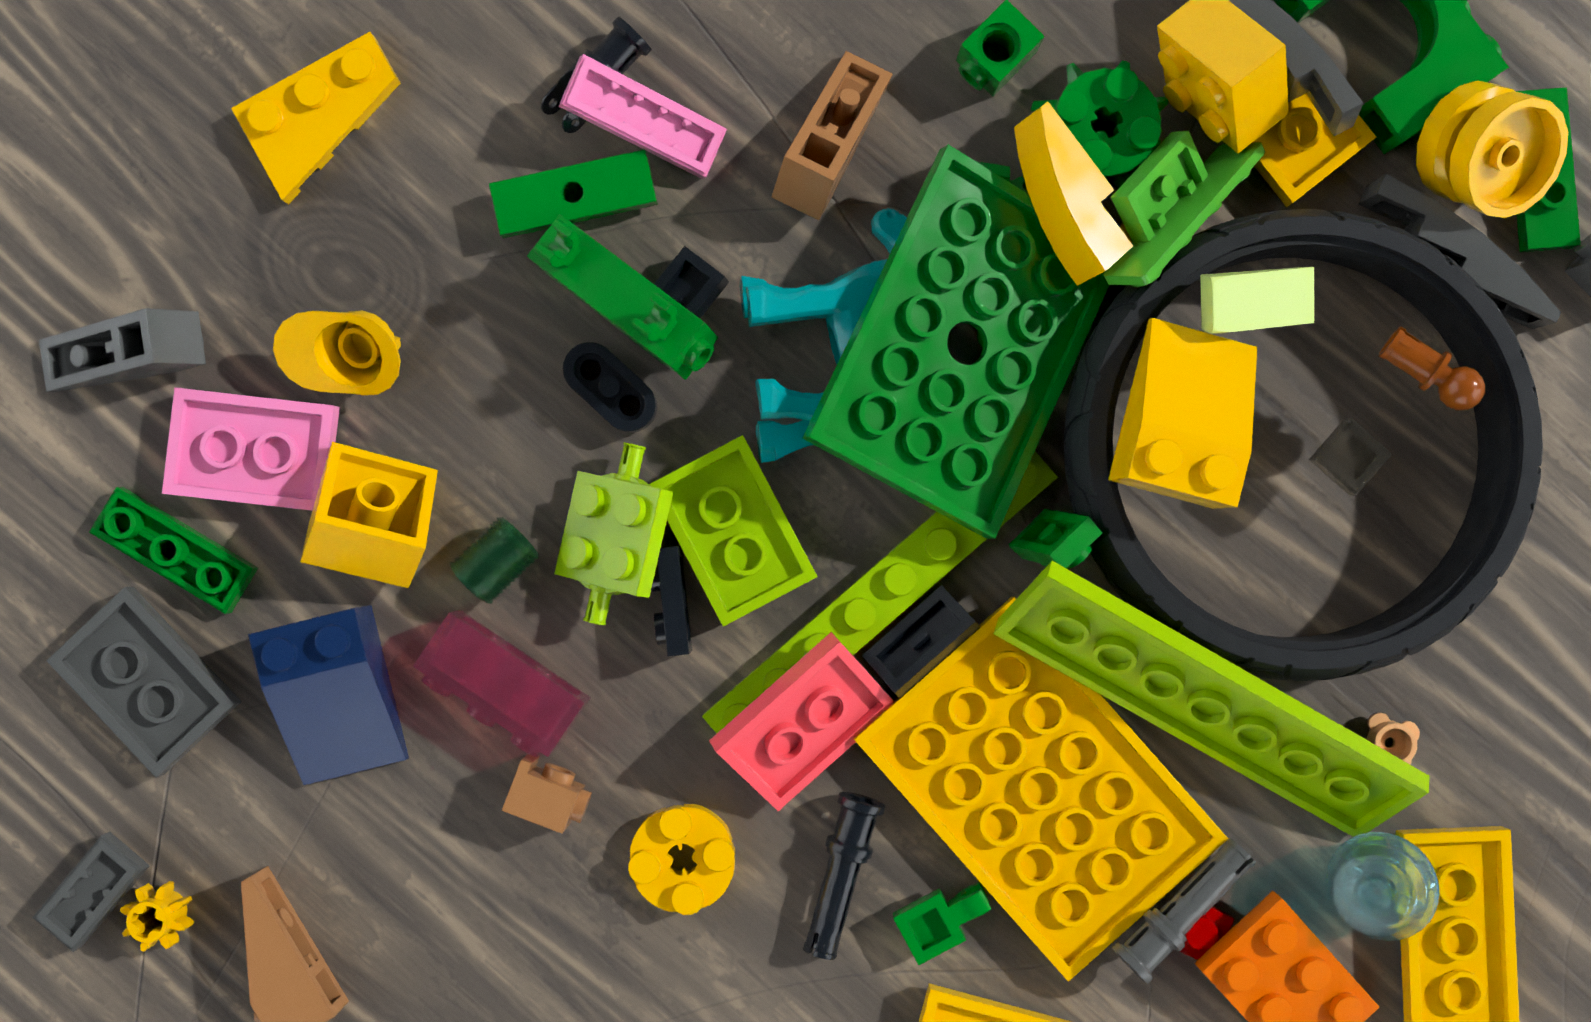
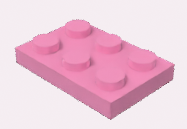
[162,387,340,511]

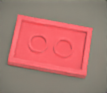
[709,632,895,811]

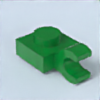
[893,882,992,965]

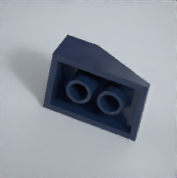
[248,605,409,785]

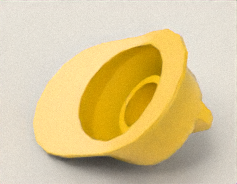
[273,310,401,395]

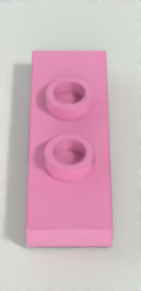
[559,54,727,179]

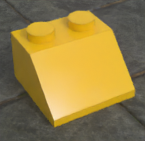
[300,442,438,588]

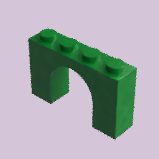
[1273,0,1509,154]

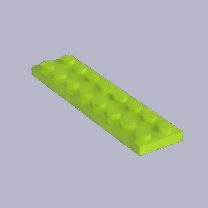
[993,561,1430,839]

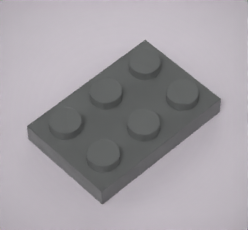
[46,586,242,778]

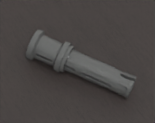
[1111,838,1256,985]

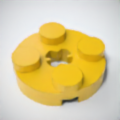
[628,804,735,915]

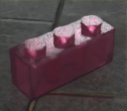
[413,610,591,757]

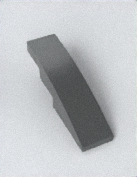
[1229,0,1363,136]
[1358,174,1561,329]

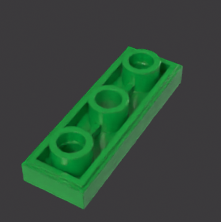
[489,149,658,239]
[89,487,258,614]

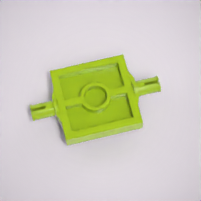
[554,442,673,625]

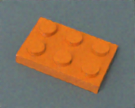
[1194,890,1379,1022]

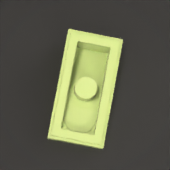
[1200,266,1314,334]

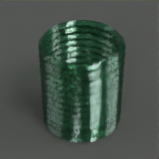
[450,517,539,604]

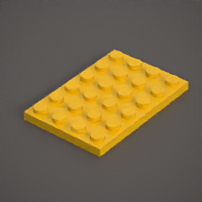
[854,597,1229,982]

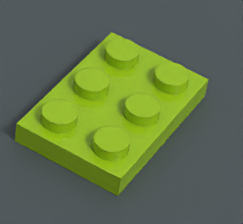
[649,435,818,627]

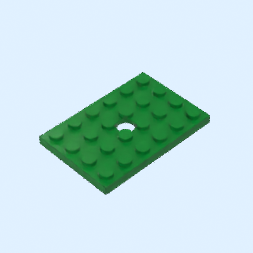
[802,144,1109,539]

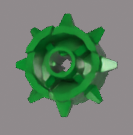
[1030,60,1169,189]

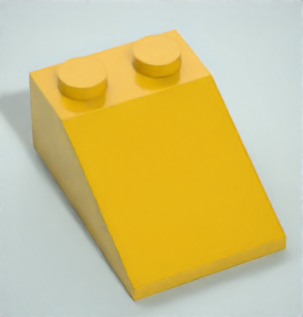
[1108,318,1257,509]

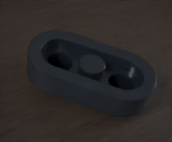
[563,342,657,433]

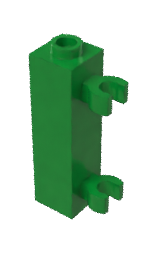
[527,214,718,380]

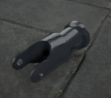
[541,17,652,133]

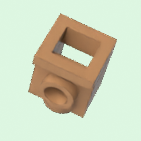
[502,753,592,834]

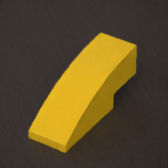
[1014,101,1133,286]

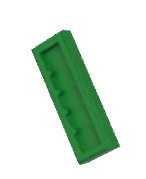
[1516,87,1581,252]

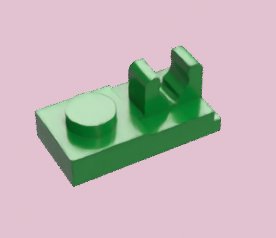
[1008,509,1102,570]

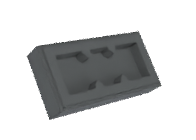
[32,832,150,952]

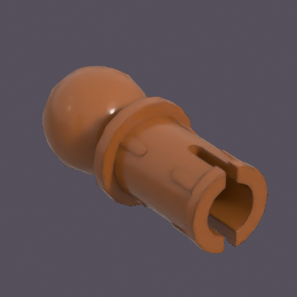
[1378,326,1486,411]

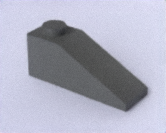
[39,308,206,392]

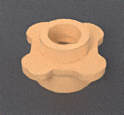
[1366,712,1420,765]

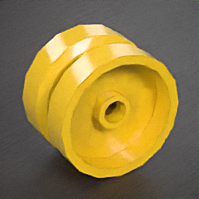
[1416,80,1568,218]

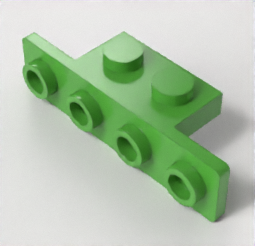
[1103,131,1265,287]

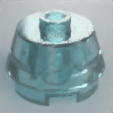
[1326,832,1439,941]

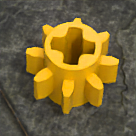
[120,881,194,952]

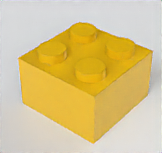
[1157,0,1289,154]

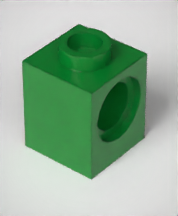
[956,0,1045,97]

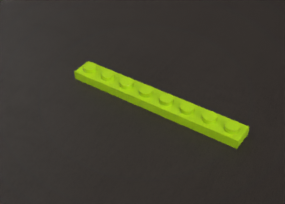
[702,451,1058,734]

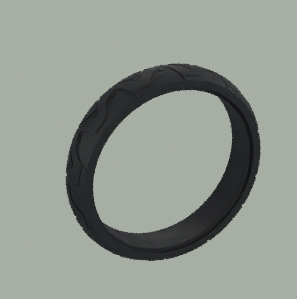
[1064,209,1543,681]

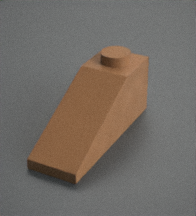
[771,51,893,220]
[241,866,349,1022]

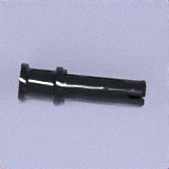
[803,792,885,960]

